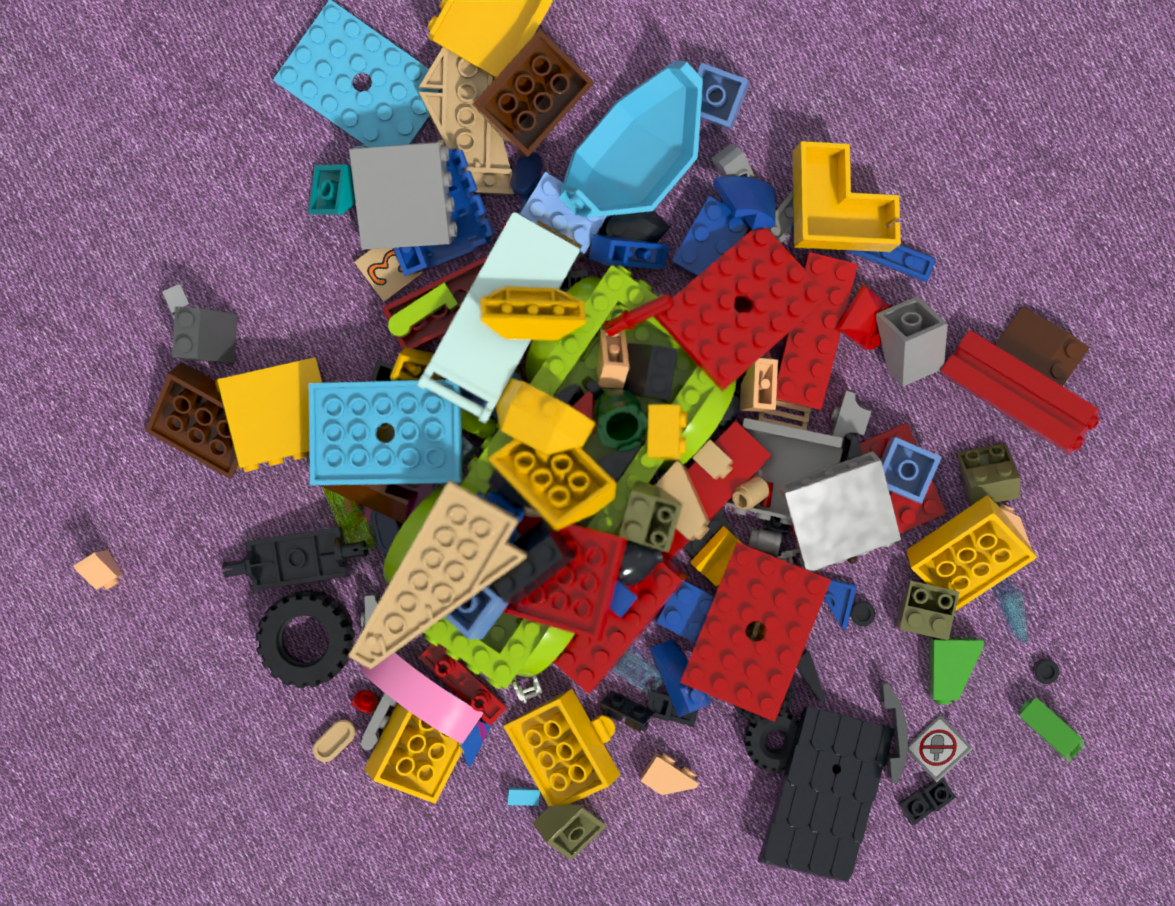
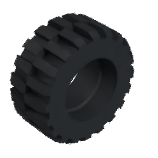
[255,590,355,688]

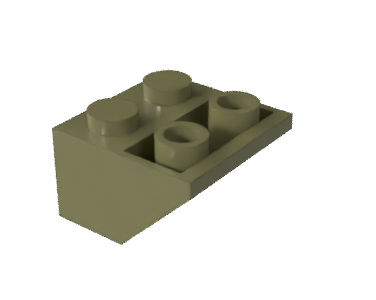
[957,443,1021,506]
[619,480,683,552]
[895,581,959,640]

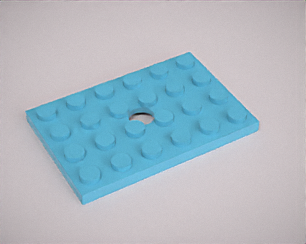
[273,0,442,147]
[309,380,462,485]

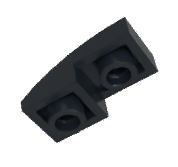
[898,777,956,825]

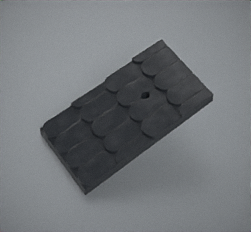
[757,706,894,883]

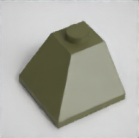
[533,805,607,860]

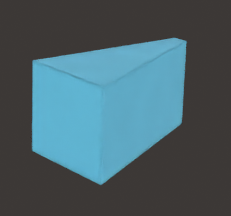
[507,786,540,806]

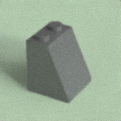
[172,306,238,364]

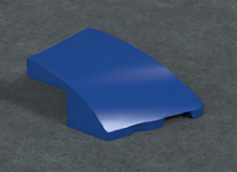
[713,176,776,230]

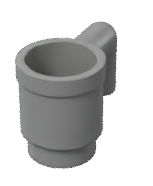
[748,528,782,557]

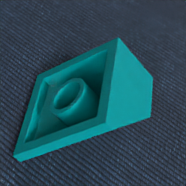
[308,164,356,215]

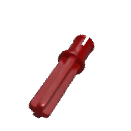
[604,294,674,337]

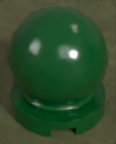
[592,388,648,452]

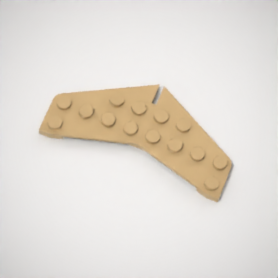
[418,48,514,195]

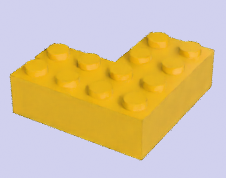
[792,141,901,252]

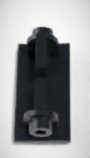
[600,690,655,732]

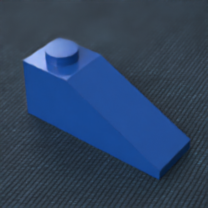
[589,234,669,269]
[649,639,711,718]

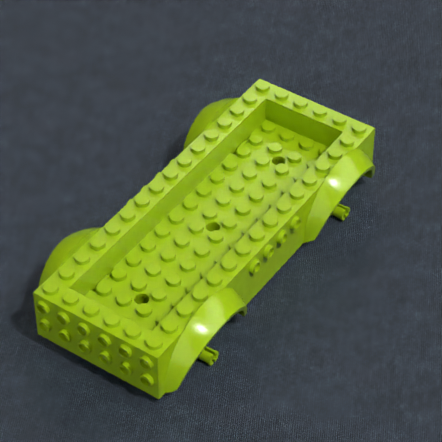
[383,265,736,689]

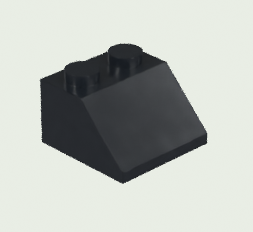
[623,343,678,402]

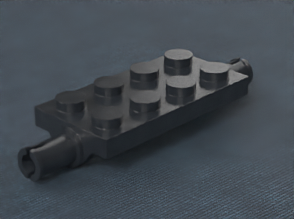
[222,526,368,591]

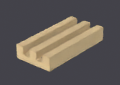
[757,400,811,431]

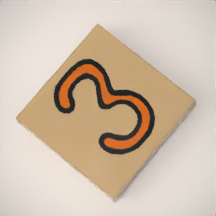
[354,248,424,302]

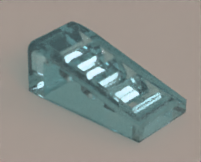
[999,588,1028,643]
[612,649,663,696]

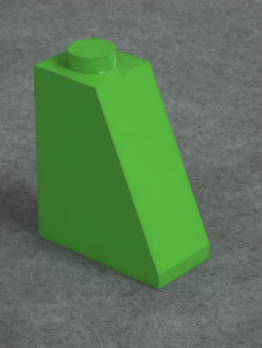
[929,637,984,704]
[1019,697,1085,763]

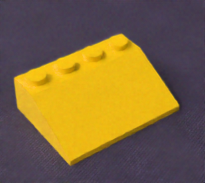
[488,439,616,530]
[906,495,1037,611]
[503,688,621,806]
[364,703,462,804]

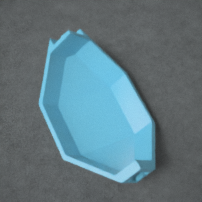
[559,61,703,218]

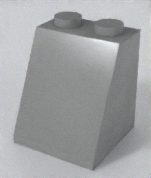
[876,296,948,387]

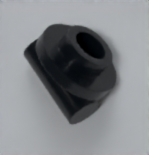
[763,516,790,535]

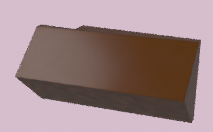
[319,484,418,524]

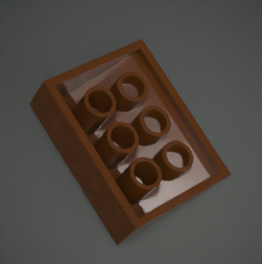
[472,30,594,158]
[995,306,1090,430]
[145,362,238,479]

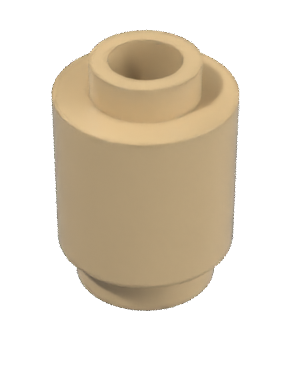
[733,476,769,510]

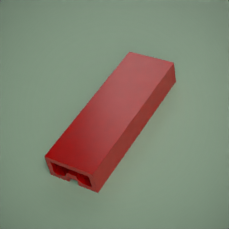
[940,330,1100,455]
[661,421,772,561]

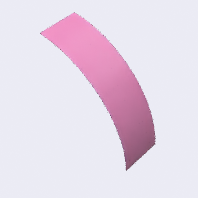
[360,652,483,744]

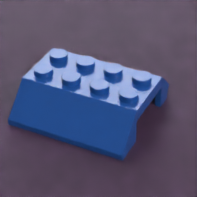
[394,148,495,276]

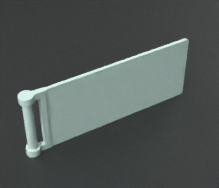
[417,212,580,423]

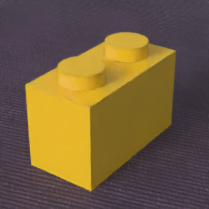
[647,405,687,460]

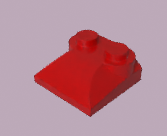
[836,285,893,350]

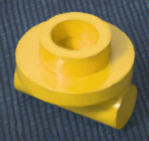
[591,715,616,743]

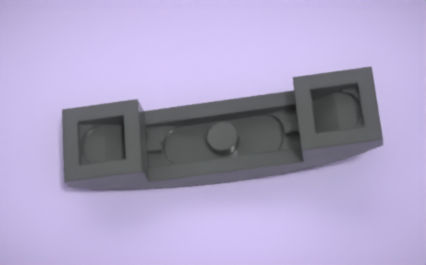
[879,680,908,784]

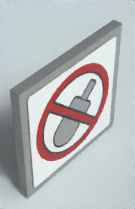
[907,715,973,782]

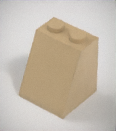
[655,461,710,541]

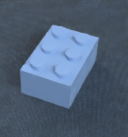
[519,172,607,258]

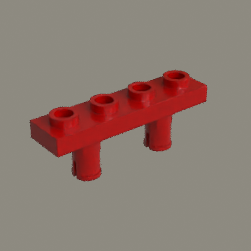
[418,644,507,726]

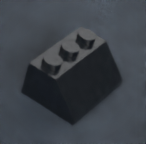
[492,518,576,604]

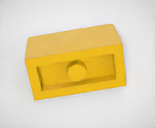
[690,526,744,588]

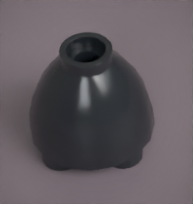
[618,540,663,588]

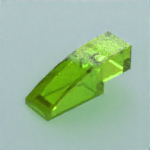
[322,487,377,550]

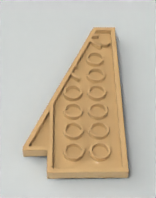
[348,480,527,669]

